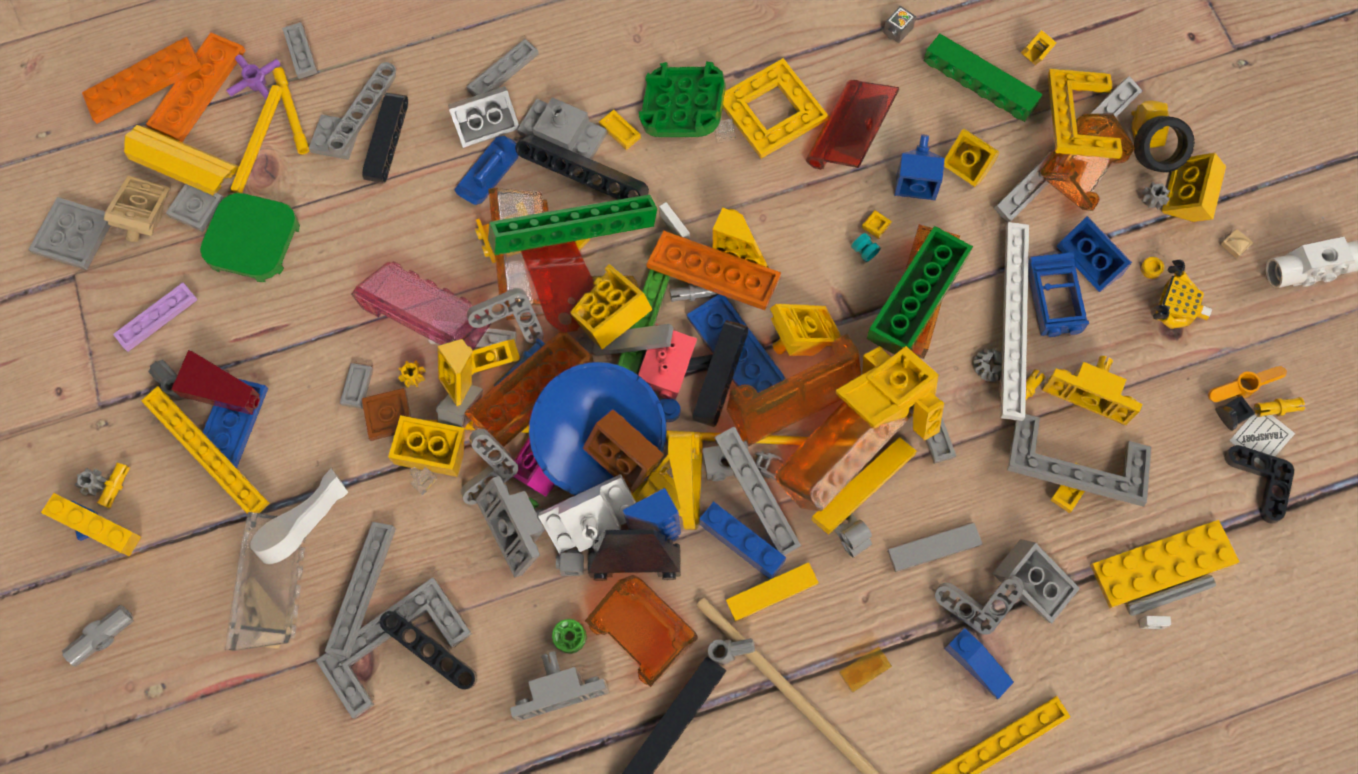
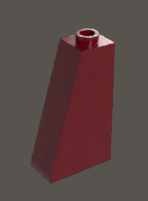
[171,350,260,415]

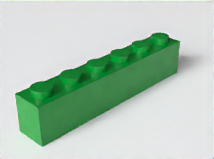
[923,33,1042,122]

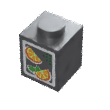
[883,6,916,43]

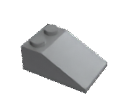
[993,539,1080,624]

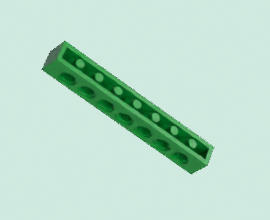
[488,195,657,255]

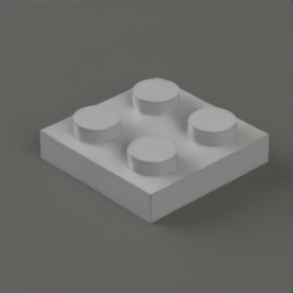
[309,114,358,160]
[166,184,224,232]

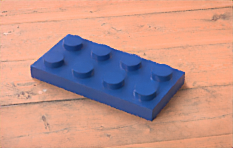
[203,379,269,468]

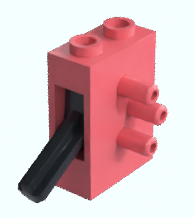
[638,324,713,399]

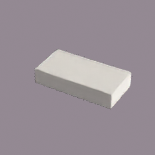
[659,202,690,240]

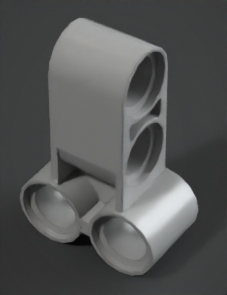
[818,491,872,558]

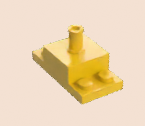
[770,304,844,356]
[1042,356,1143,425]

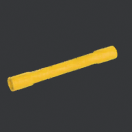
[272,67,310,155]

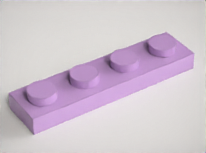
[113,283,198,352]

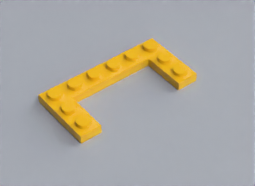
[1048,69,1122,159]

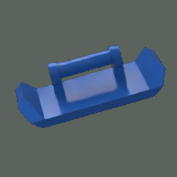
[454,136,519,205]

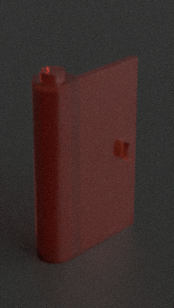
[806,80,900,170]

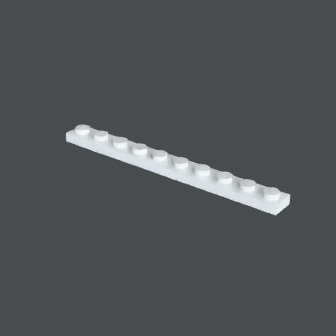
[1000,222,1029,421]

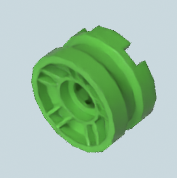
[552,619,587,654]

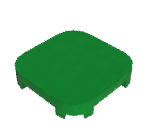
[639,61,726,137]
[200,193,300,282]

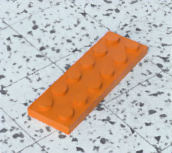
[146,32,246,142]
[82,37,203,124]
[647,231,781,311]

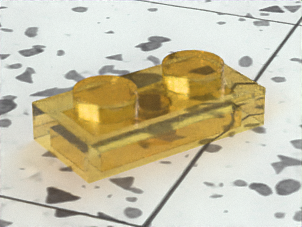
[839,646,892,693]

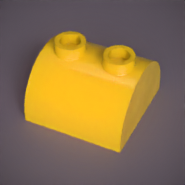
[944,129,1000,187]

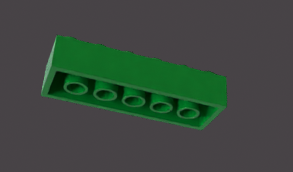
[866,226,973,355]

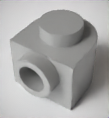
[556,549,584,576]

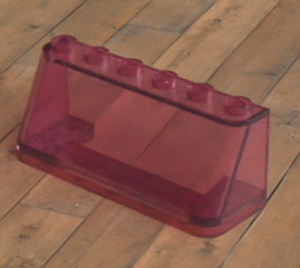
[351,261,491,351]

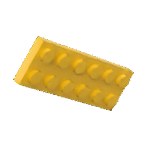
[1090,520,1240,609]

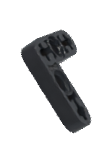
[1225,445,1294,524]

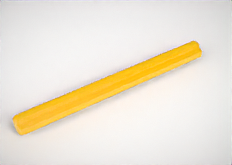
[231,85,283,193]

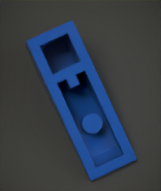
[944,628,1014,700]

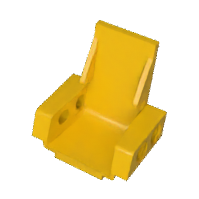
[836,346,944,440]

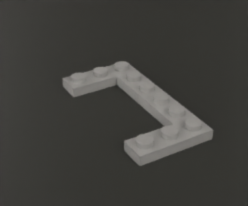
[1007,414,1151,507]
[316,578,472,719]

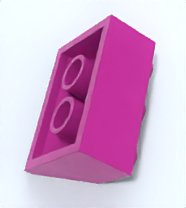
[513,438,555,497]

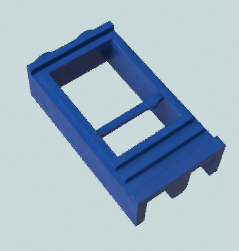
[1028,253,1089,337]

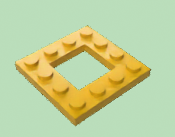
[723,58,829,159]

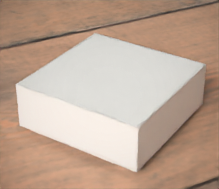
[1139,616,1171,629]

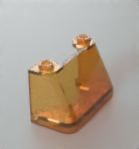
[1041,113,1135,211]
[585,575,698,687]

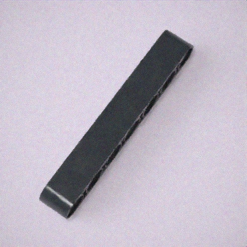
[515,135,649,200]
[622,656,727,774]

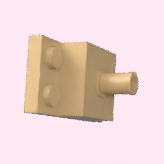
[104,176,170,242]

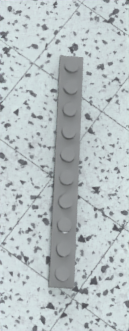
[994,76,1143,223]

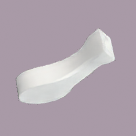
[250,468,348,564]

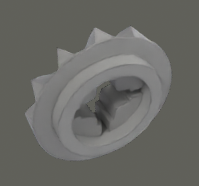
[974,348,1002,382]

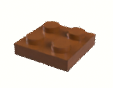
[361,388,411,441]

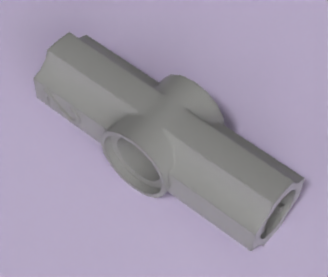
[62,605,134,666]

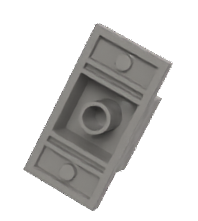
[517,97,607,160]
[476,476,545,578]
[510,652,610,722]

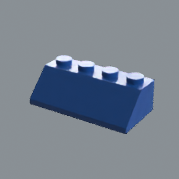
[623,488,681,542]

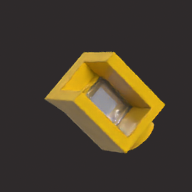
[1020,30,1057,65]

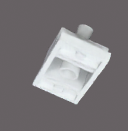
[538,474,636,554]

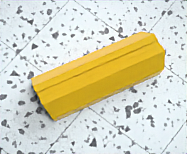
[124,125,239,195]

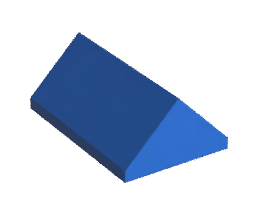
[1057,216,1132,292]

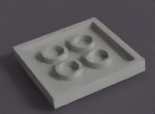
[28,197,111,270]

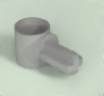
[708,638,755,665]

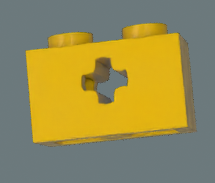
[472,339,520,373]

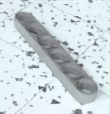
[328,62,396,155]

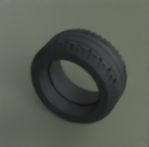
[1133,116,1195,173]

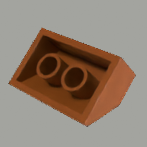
[583,410,664,493]

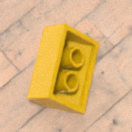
[1162,153,1226,222]
[388,415,465,477]

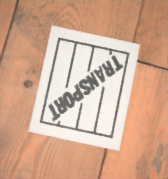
[1230,408,1295,468]

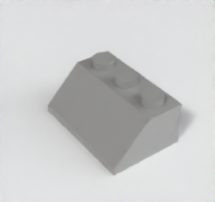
[448,86,519,148]

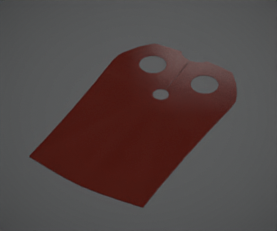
[521,241,595,333]

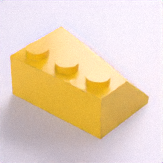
[713,207,769,268]
[570,264,652,350]

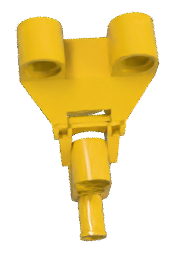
[631,432,703,530]

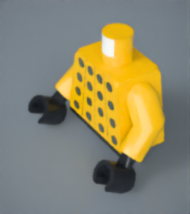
[1153,259,1212,329]

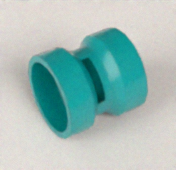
[851,233,881,262]

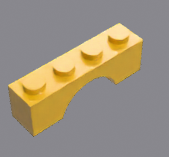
[41,493,141,557]

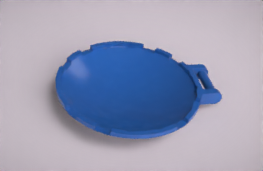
[529,362,667,495]

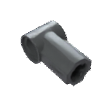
[148,360,184,401]

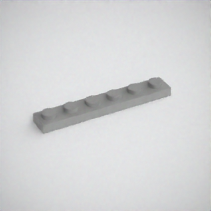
[714,426,801,555]
[325,522,396,658]

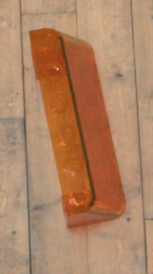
[776,402,912,512]

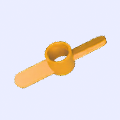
[1208,366,1287,402]

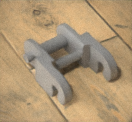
[755,451,784,480]

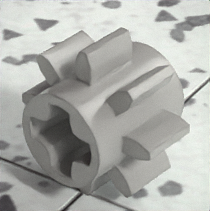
[1141,182,1170,210]
[75,468,107,496]

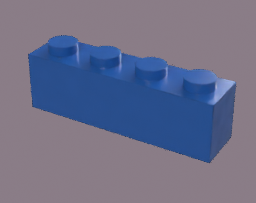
[699,501,786,579]

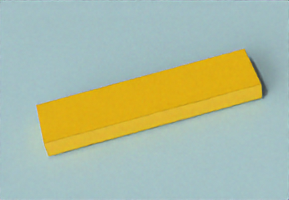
[726,562,819,622]

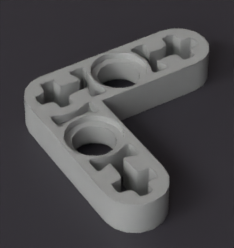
[467,288,544,344]
[461,429,518,505]
[935,576,1024,635]

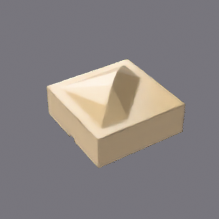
[1220,229,1253,259]

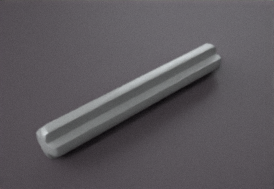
[1126,575,1216,616]

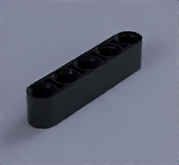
[362,93,408,183]
[693,320,748,427]
[379,611,477,690]

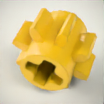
[398,360,426,388]

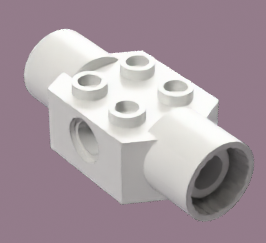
[1266,237,1358,288]

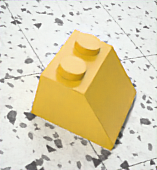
[438,339,474,406]

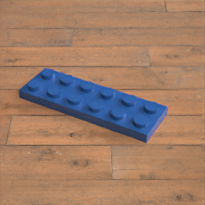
[687,294,796,418]

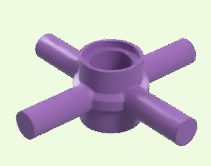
[226,55,281,100]

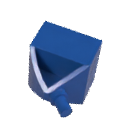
[894,134,945,201]

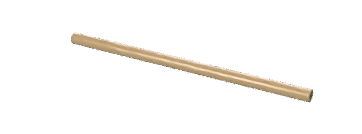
[696,598,880,774]

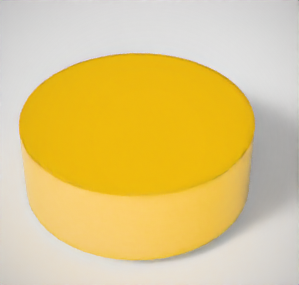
[1141,257,1164,279]

